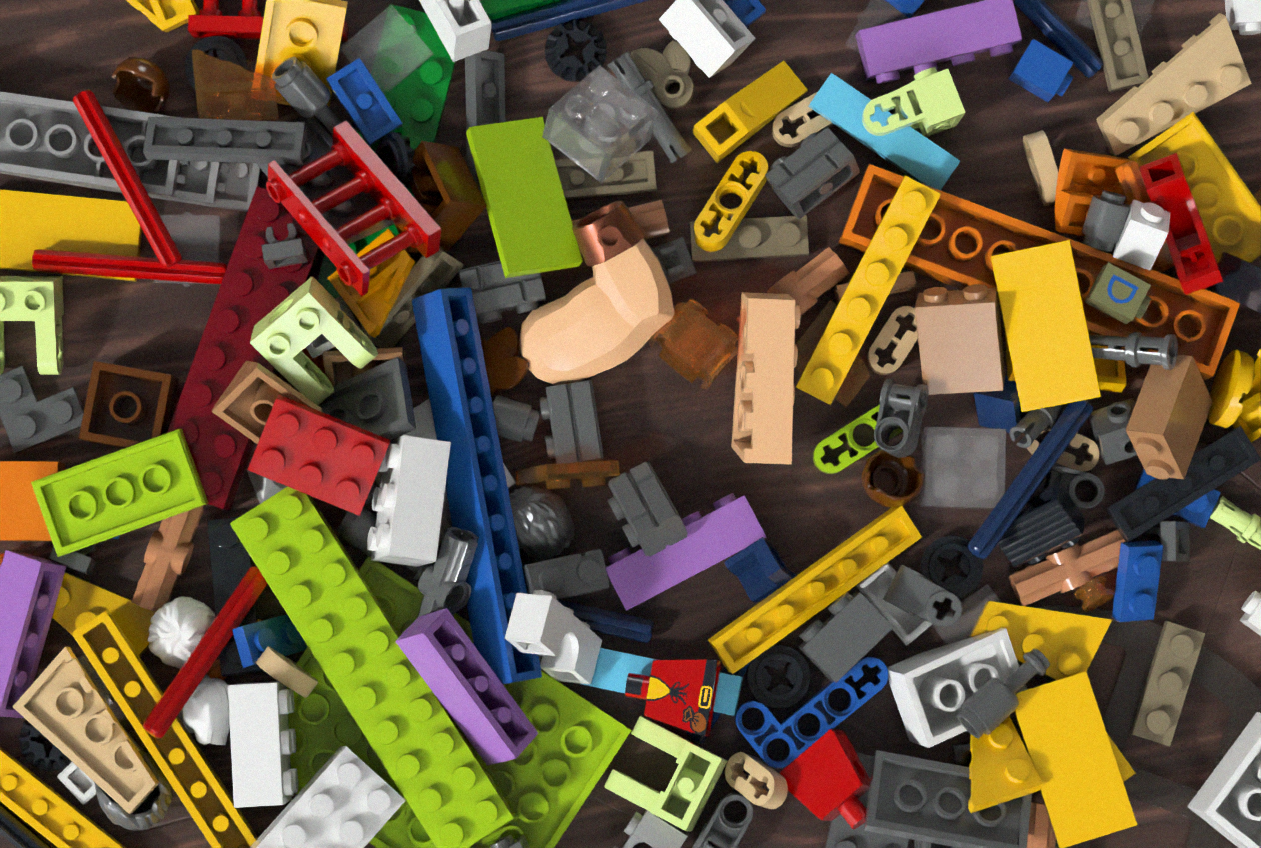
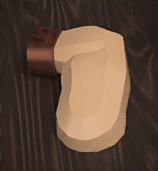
[519,201,674,385]

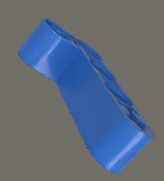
[734,656,889,768]

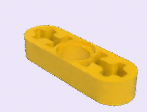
[694,151,768,252]

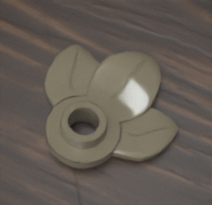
[623,40,695,109]

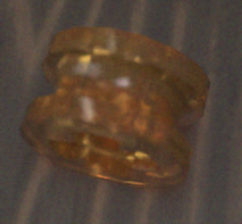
[1074,576,1114,612]

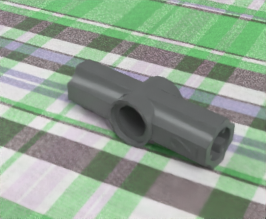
[417,527,479,618]

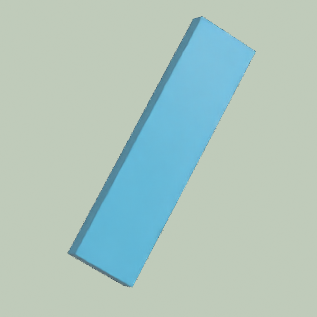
[808,73,960,190]
[580,648,743,716]

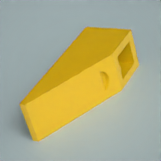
[693,61,808,163]

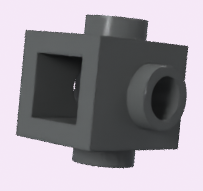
[1089,398,1137,465]

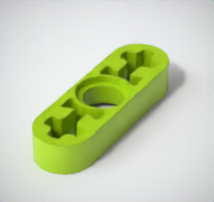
[813,398,908,474]

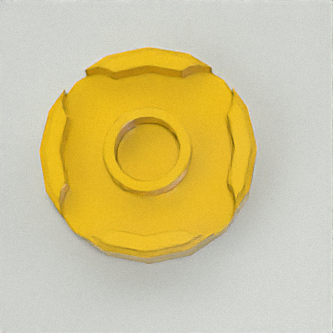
[1207,350,1255,428]

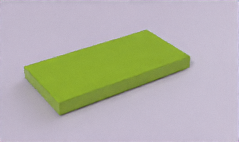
[466,117,583,278]
[31,429,209,557]

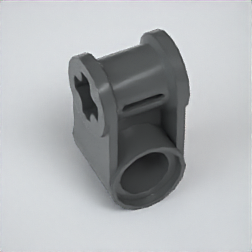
[874,378,929,458]
[1032,463,1104,510]
[883,564,962,627]
[691,791,753,848]

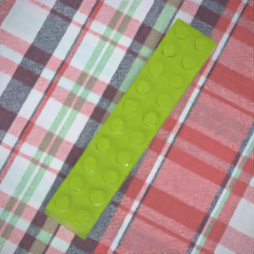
[230,486,515,848]

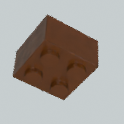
[79,361,179,448]

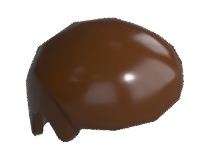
[111,57,170,114]
[861,450,925,507]

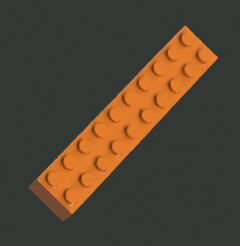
[839,164,1240,380]

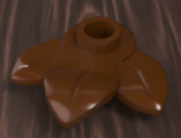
[480,327,529,397]

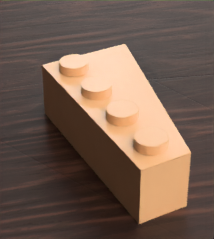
[731,292,801,464]

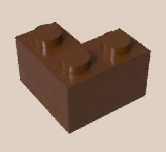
[394,141,487,254]

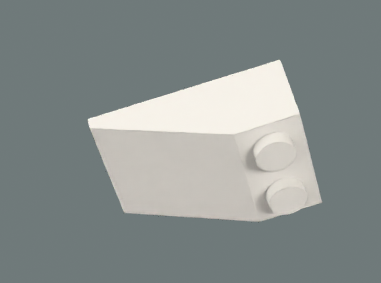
[887,628,1027,748]

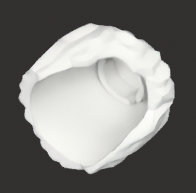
[147,596,215,669]
[178,675,230,745]

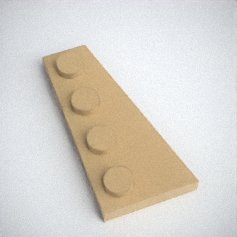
[1096,13,1252,156]
[13,647,159,814]

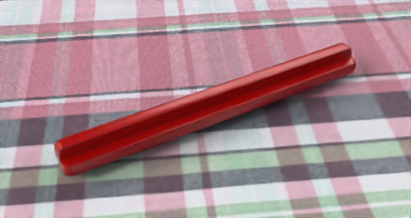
[73,89,182,268]
[32,249,227,284]
[143,566,268,739]

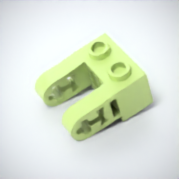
[862,67,966,137]
[0,276,64,375]
[250,276,378,405]
[604,716,727,831]

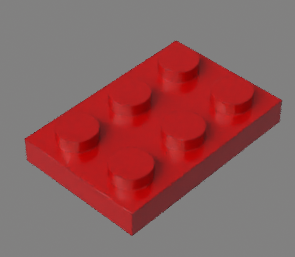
[247,394,391,516]

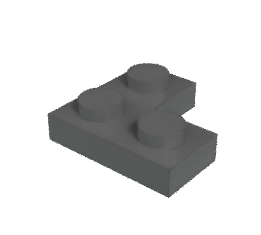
[0,366,84,454]

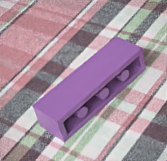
[855,0,1022,84]
[606,493,766,611]
[0,550,66,718]
[395,608,538,765]

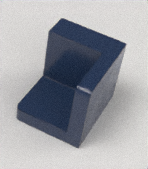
[974,376,1026,433]
[724,537,793,603]

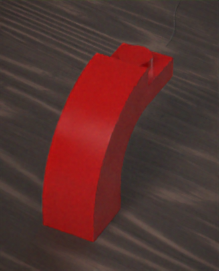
[1139,153,1223,295]

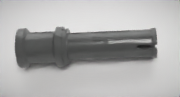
[1089,332,1178,370]

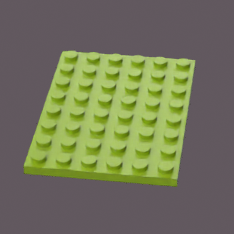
[286,556,632,848]

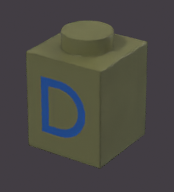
[1084,263,1151,324]

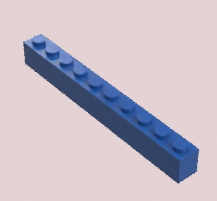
[412,287,542,685]

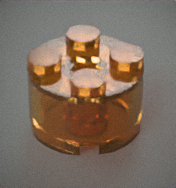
[647,298,739,390]

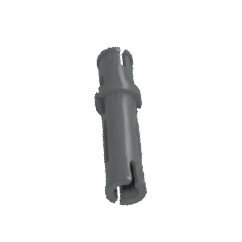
[607,51,692,163]

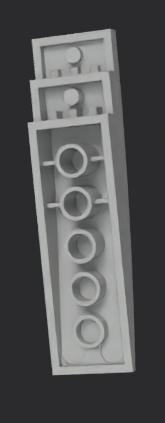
[0,92,262,212]

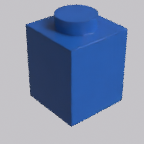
[1009,39,1074,102]

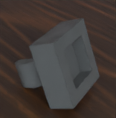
[261,223,308,269]
[652,237,697,285]
[1146,521,1190,562]
[49,544,97,577]

